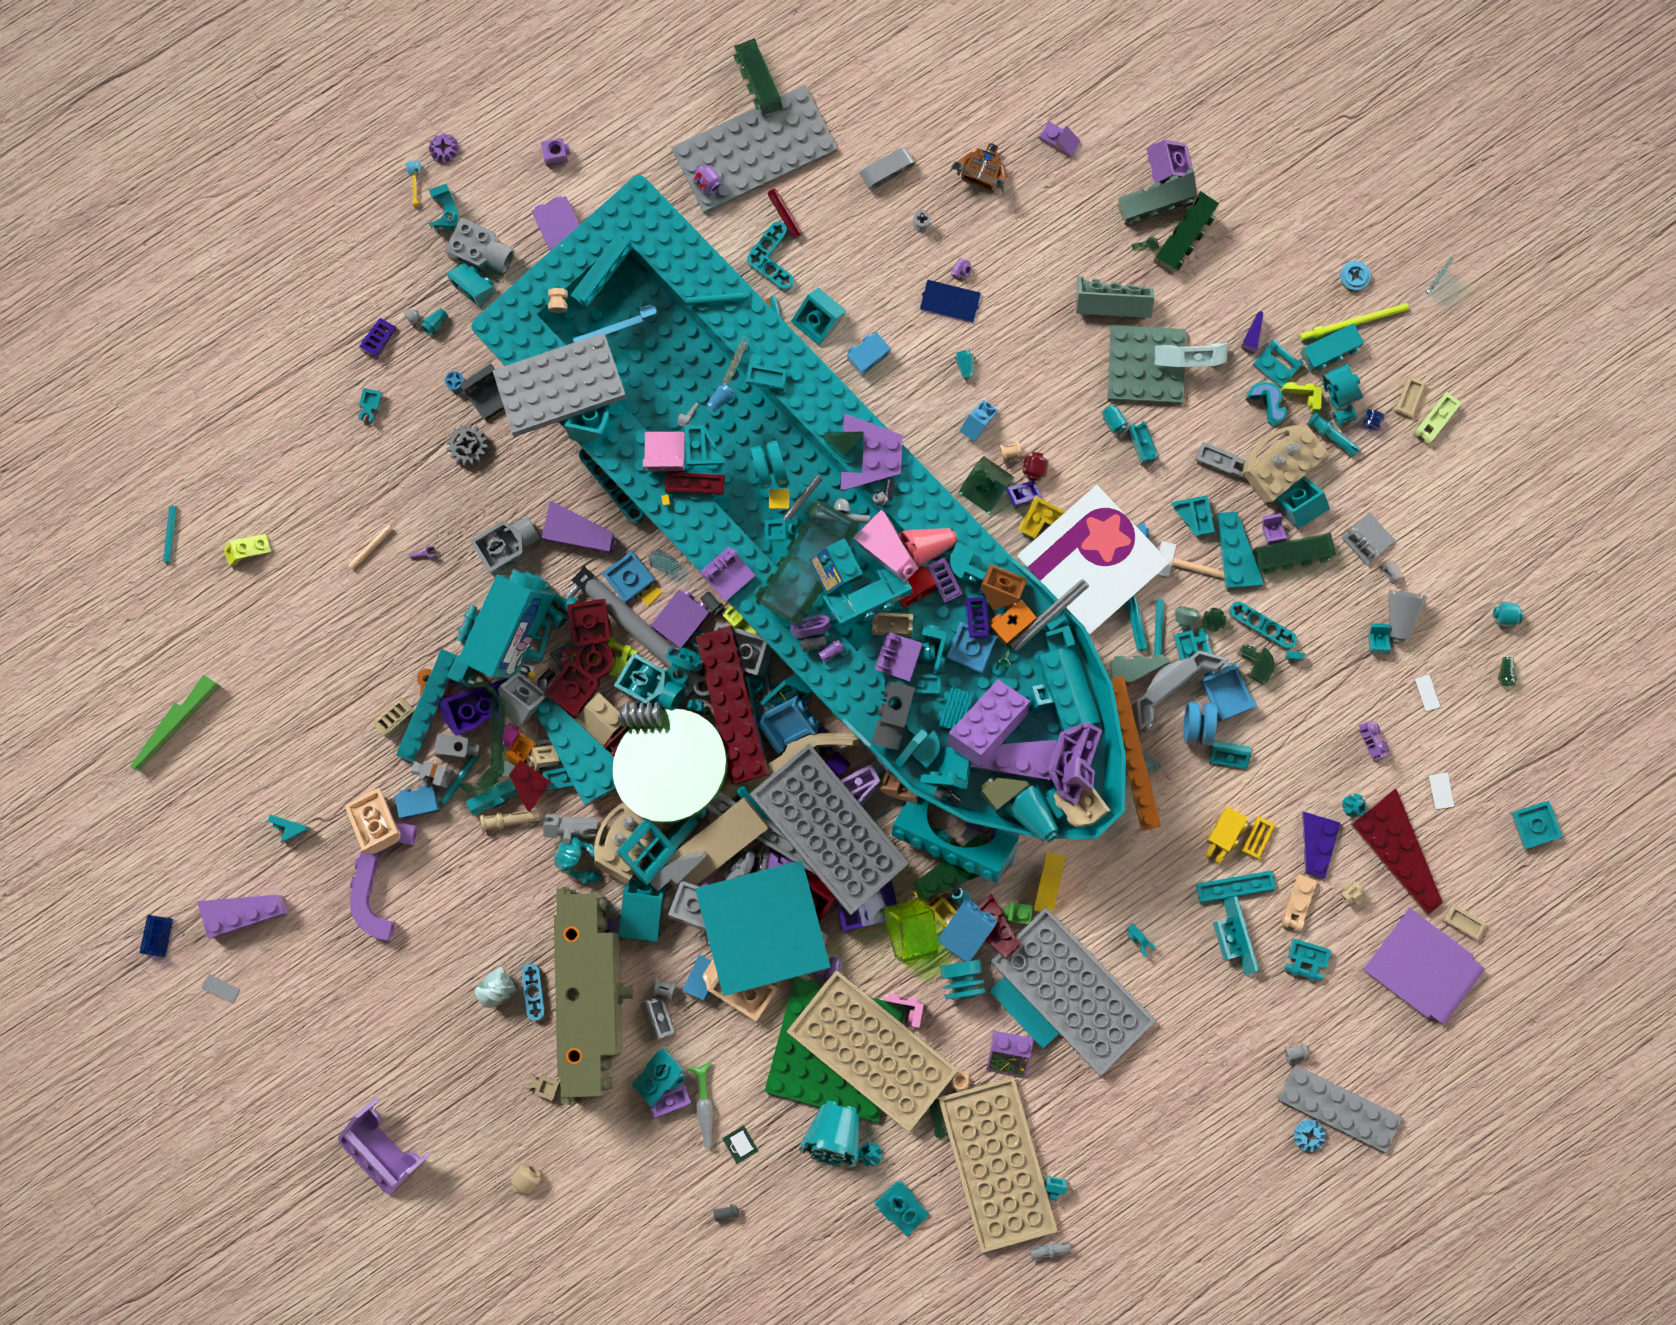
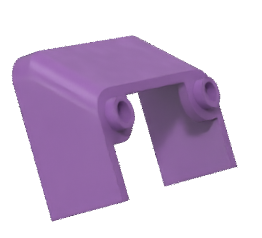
[338,1097,430,1195]

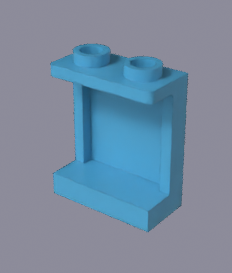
[1200,662,1257,722]
[757,695,819,754]
[937,899,997,962]

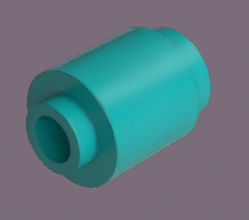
[1102,405,1128,434]

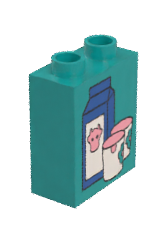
[458,569,555,678]

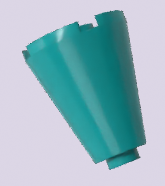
[1006,785,1059,843]

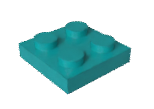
[1511,800,1562,849]

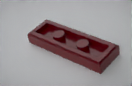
[665,472,725,496]

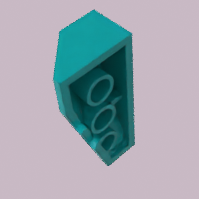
[564,404,610,443]

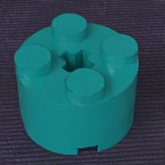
[1322,364,1363,409]

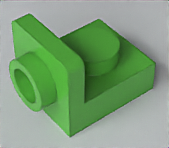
[1004,902,1033,924]

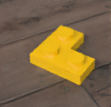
[1018,496,1066,539]

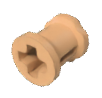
[999,441,1022,462]

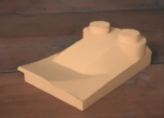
[345,788,401,854]
[702,960,778,1021]

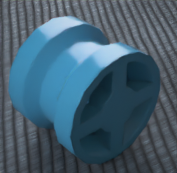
[445,371,465,393]

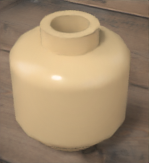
[511,1164,540,1195]

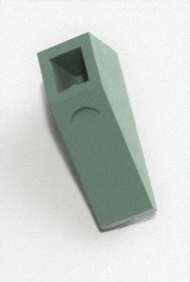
[1110,655,1170,684]

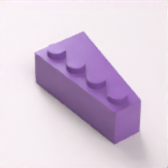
[197,895,288,939]

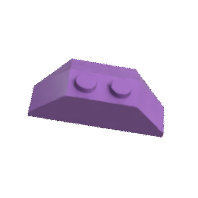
[1048,722,1102,805]

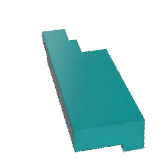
[641,817,699,872]

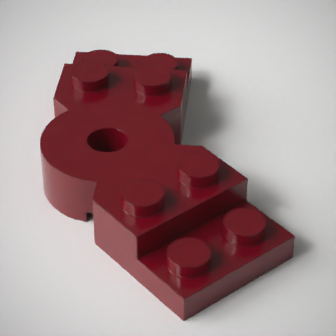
[544,599,616,717]

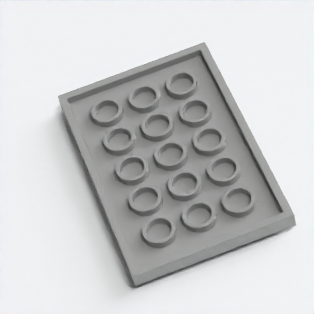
[493,333,627,437]

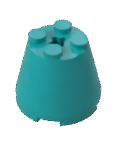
[799,1101,859,1167]

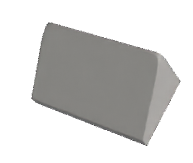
[640,996,675,1041]

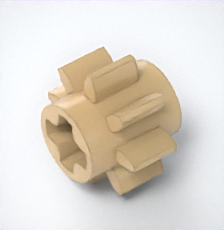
[1340,881,1365,905]

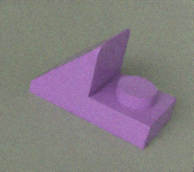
[1039,121,1080,157]
[1063,757,1095,790]

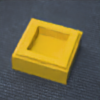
[769,489,789,510]

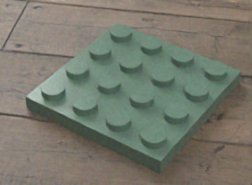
[1107,325,1186,404]

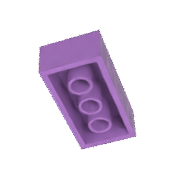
[948,680,1030,767]

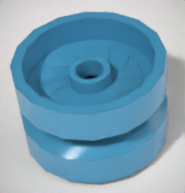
[1183,702,1217,746]

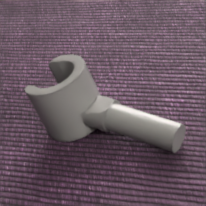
[678,403,700,427]

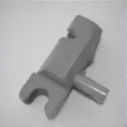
[543,814,599,845]

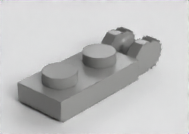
[1195,442,1246,479]

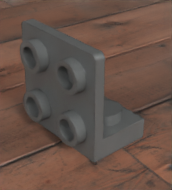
[460,364,504,419]

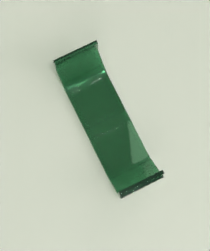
[459,676,505,795]

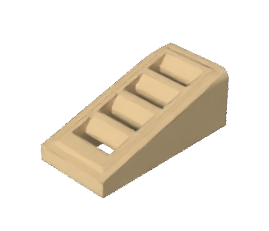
[372,697,414,737]

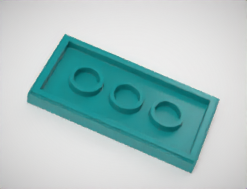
[989,977,1059,1049]

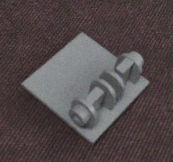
[1342,512,1395,565]

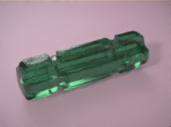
[929,1098,946,1138]

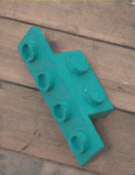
[1213,896,1259,975]

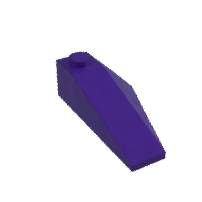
[438,678,510,736]

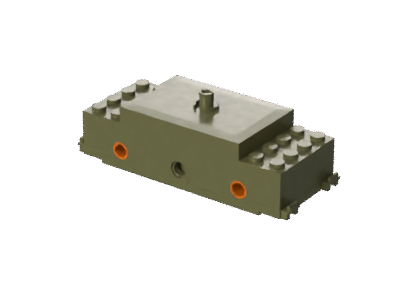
[554,887,633,1105]

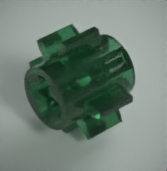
[1202,608,1227,632]

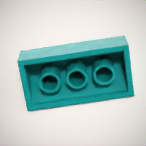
[1037,646,1101,732]

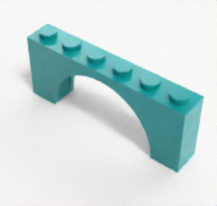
[891,797,1019,884]

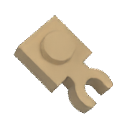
[523,1073,560,1101]

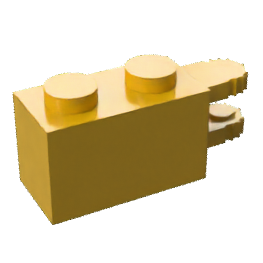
[1204,806,1248,865]

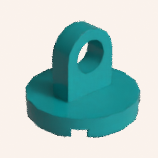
[666,646,704,684]

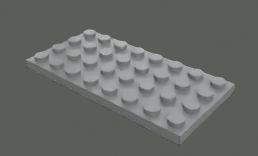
[671,85,838,214]
[749,744,909,915]
[990,907,1156,1076]

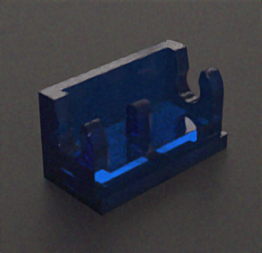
[139,915,174,957]

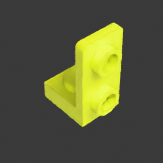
[1281,382,1322,413]
[224,534,271,566]

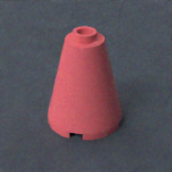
[900,528,957,567]

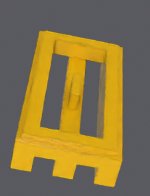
[1241,816,1275,860]

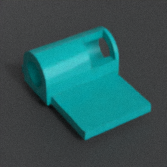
[632,1048,686,1107]
[874,1180,930,1236]

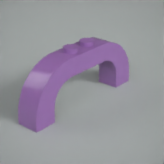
[350,823,418,941]

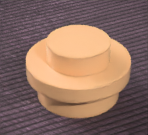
[950,1071,970,1091]

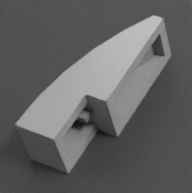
[649,851,708,891]

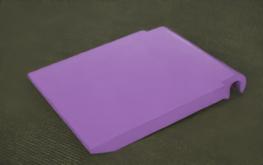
[1363,908,1485,1026]

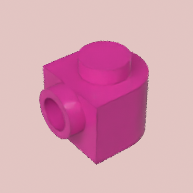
[496,722,521,749]

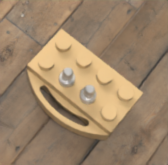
[1242,424,1330,503]
[594,802,665,885]

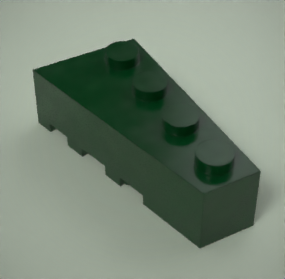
[1154,191,1219,274]
[912,834,984,901]

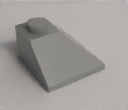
[498,672,547,726]

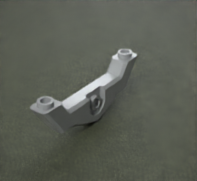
[1137,651,1230,733]

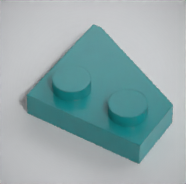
[684,425,725,466]
[1171,495,1215,537]

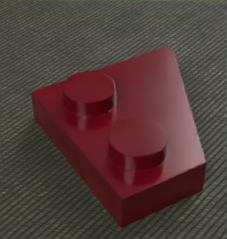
[508,759,551,812]

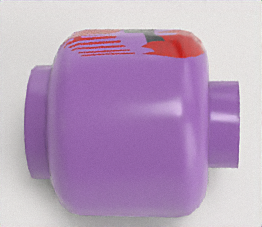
[693,166,721,194]

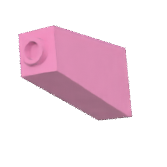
[854,510,918,582]

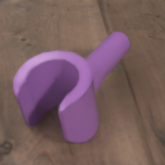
[409,546,436,559]

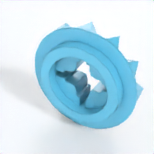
[1340,261,1371,291]
[1294,1120,1326,1152]

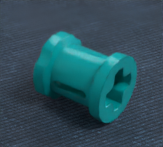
[1332,404,1357,427]

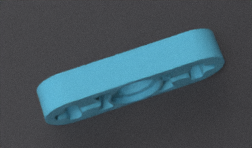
[522,964,545,1021]

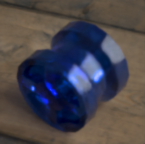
[1362,409,1385,431]

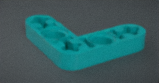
[747,221,794,291]

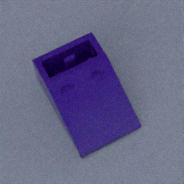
[836,881,900,931]

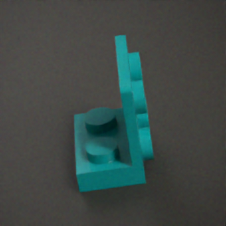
[920,747,971,790]

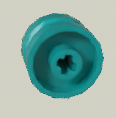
[750,440,788,489]

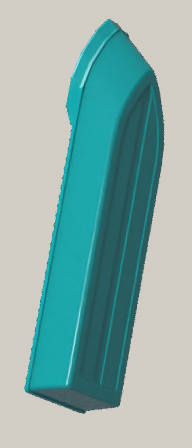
[471,175,1126,840]

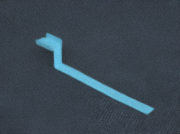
[573,304,657,343]

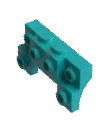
[823,568,912,628]

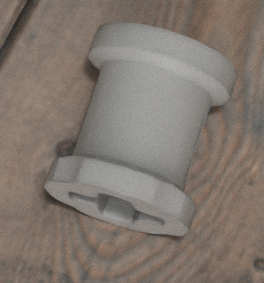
[913,210,931,232]
[652,978,676,1001]
[1284,1043,1309,1064]

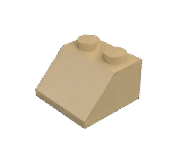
[576,692,622,747]

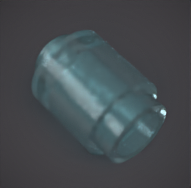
[648,549,678,574]

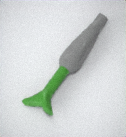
[688,1062,713,1148]

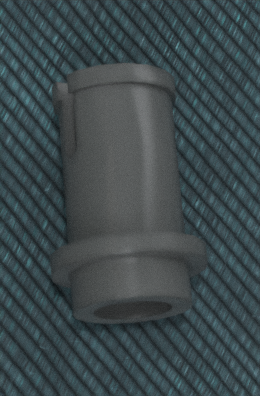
[700,591,724,616]
[800,635,826,653]
[713,1204,739,1222]

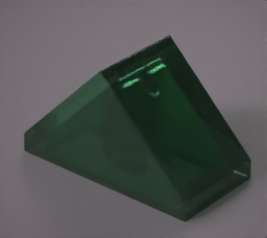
[824,431,863,459]

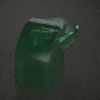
[1237,644,1274,685]

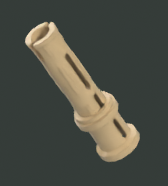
[480,809,540,832]

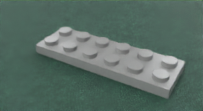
[1278,1064,1403,1153]

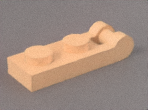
[1281,874,1317,932]

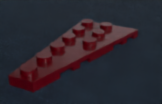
[1351,788,1443,915]

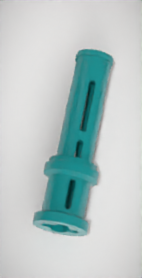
[1306,411,1360,457]

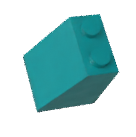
[619,879,667,943]

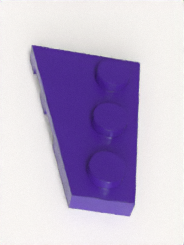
[1302,811,1341,879]

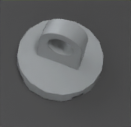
[724,847,757,880]

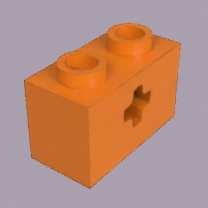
[990,600,1037,646]

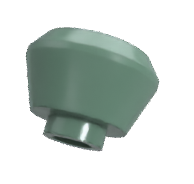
[1175,606,1201,629]

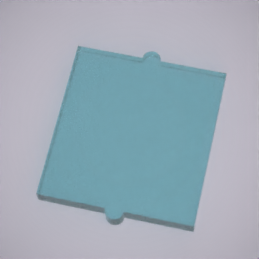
[1425,257,1454,295]

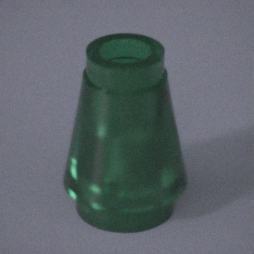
[1498,657,1518,686]

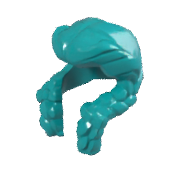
[554,837,601,884]

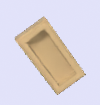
[1394,376,1426,418]
[1442,904,1487,941]

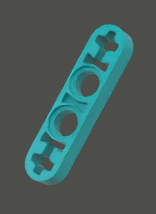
[1229,602,1297,649]

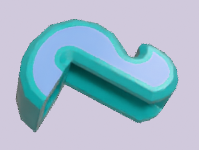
[1245,382,1287,426]

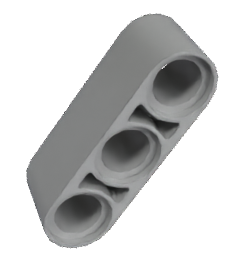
[860,147,916,190]

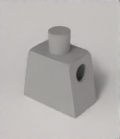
[434,733,479,759]

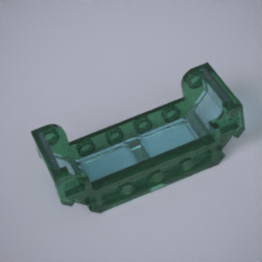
[755,499,860,628]

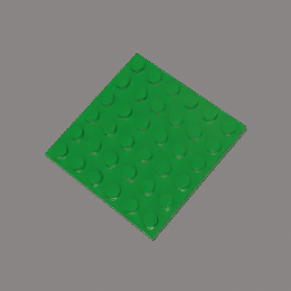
[764,977,908,1122]

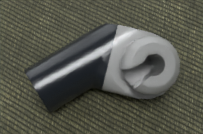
[873,480,895,506]

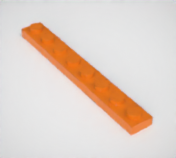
[1110,676,1161,831]

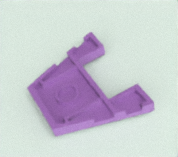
[841,414,902,491]

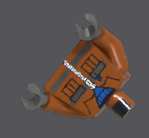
[950,143,1006,192]

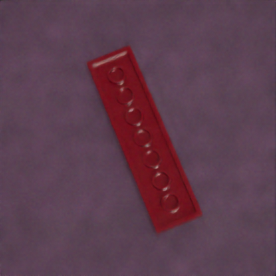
[696,625,769,785]

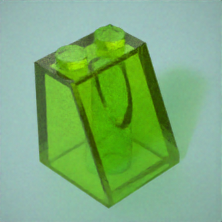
[882,899,938,965]

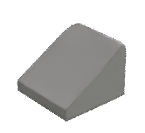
[1381,560,1403,583]

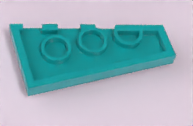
[1217,512,1264,589]

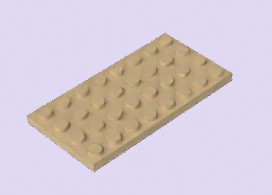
[786,970,958,1132]
[938,1076,1058,1253]

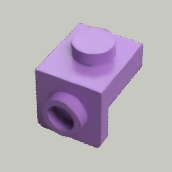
[1262,513,1287,546]

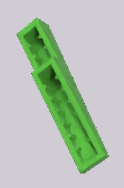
[130,675,221,771]

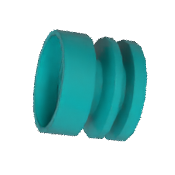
[939,959,986,1000]

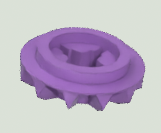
[429,133,459,163]

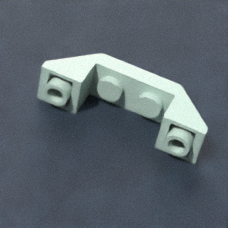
[1154,343,1228,367]

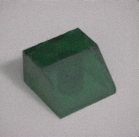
[959,456,1014,513]

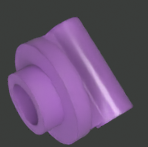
[951,258,972,279]

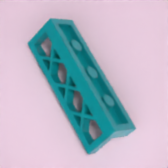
[570,234,633,308]

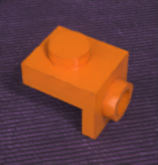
[504,733,537,765]

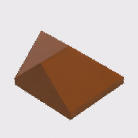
[979,564,1027,610]

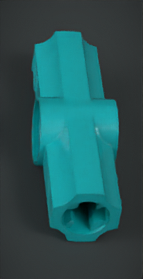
[466,779,519,817]

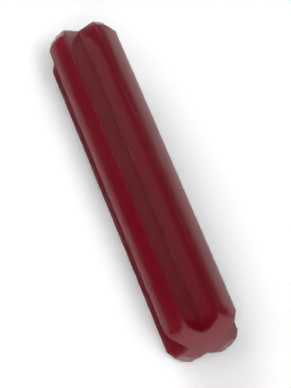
[767,188,802,239]

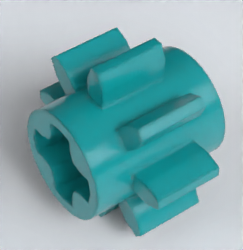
[1342,793,1367,818]
[858,1142,884,1167]

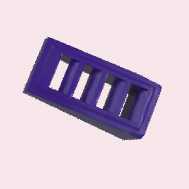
[1240,311,1264,354]
[359,318,397,359]
[965,597,990,638]

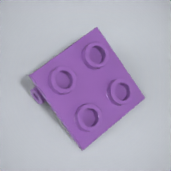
[699,547,756,601]
[874,632,923,681]
[1359,720,1389,761]

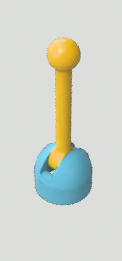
[406,161,421,207]

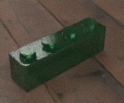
[733,38,783,116]
[1253,533,1336,575]

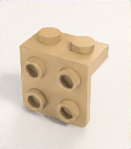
[1053,787,1110,827]

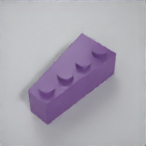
[970,740,1057,782]

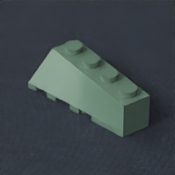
[1117,168,1197,225]
[1076,275,1154,319]

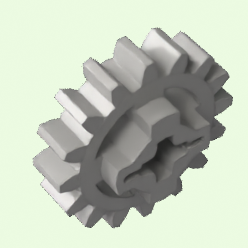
[446,424,488,466]

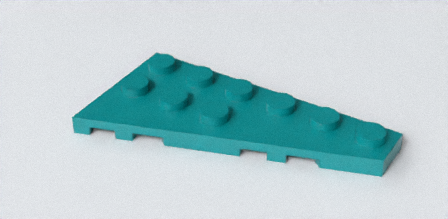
[535,697,616,806]

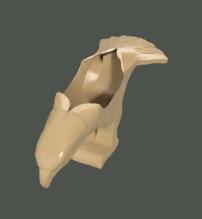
[708,733,863,823]

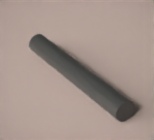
[782,475,823,520]

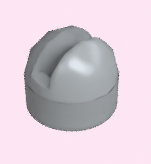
[404,309,420,326]
[834,498,850,514]

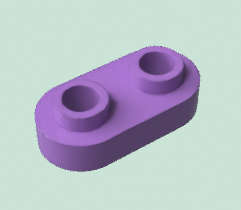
[790,615,831,638]

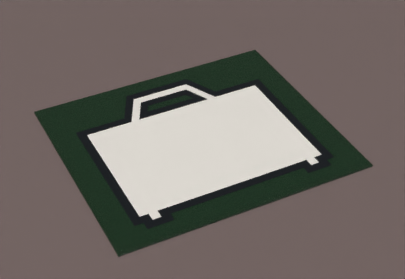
[722,1125,758,1164]

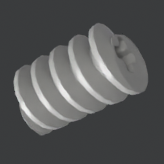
[619,702,663,728]

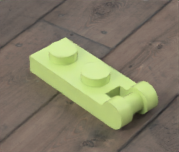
[1413,392,1461,445]

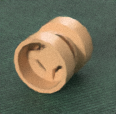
[548,288,568,313]

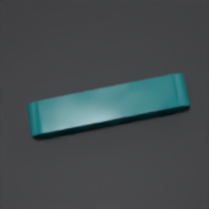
[579,448,644,525]

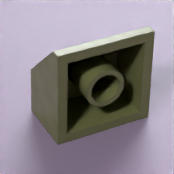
[979,778,1029,812]

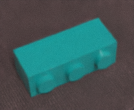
[1300,323,1364,372]

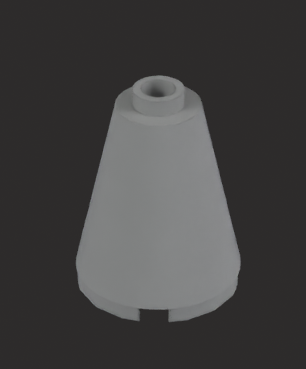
[1388,590,1427,643]

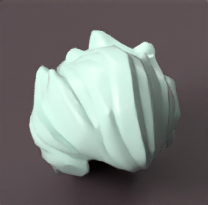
[475,967,516,1008]

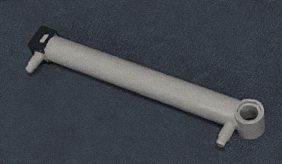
[566,566,710,699]

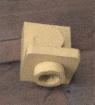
[527,746,560,772]

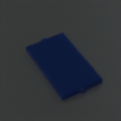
[920,279,981,323]

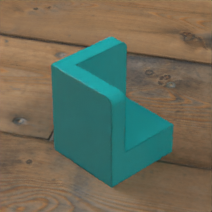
[1045,625,1075,652]

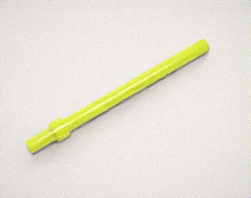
[1299,303,1409,341]

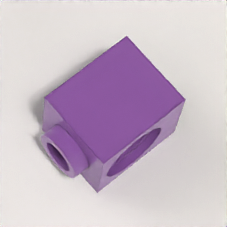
[541,138,570,166]

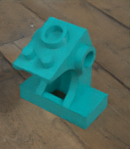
[429,183,460,231]

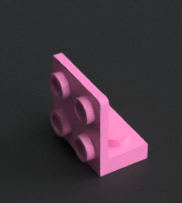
[643,432,685,471]
[884,994,924,1027]

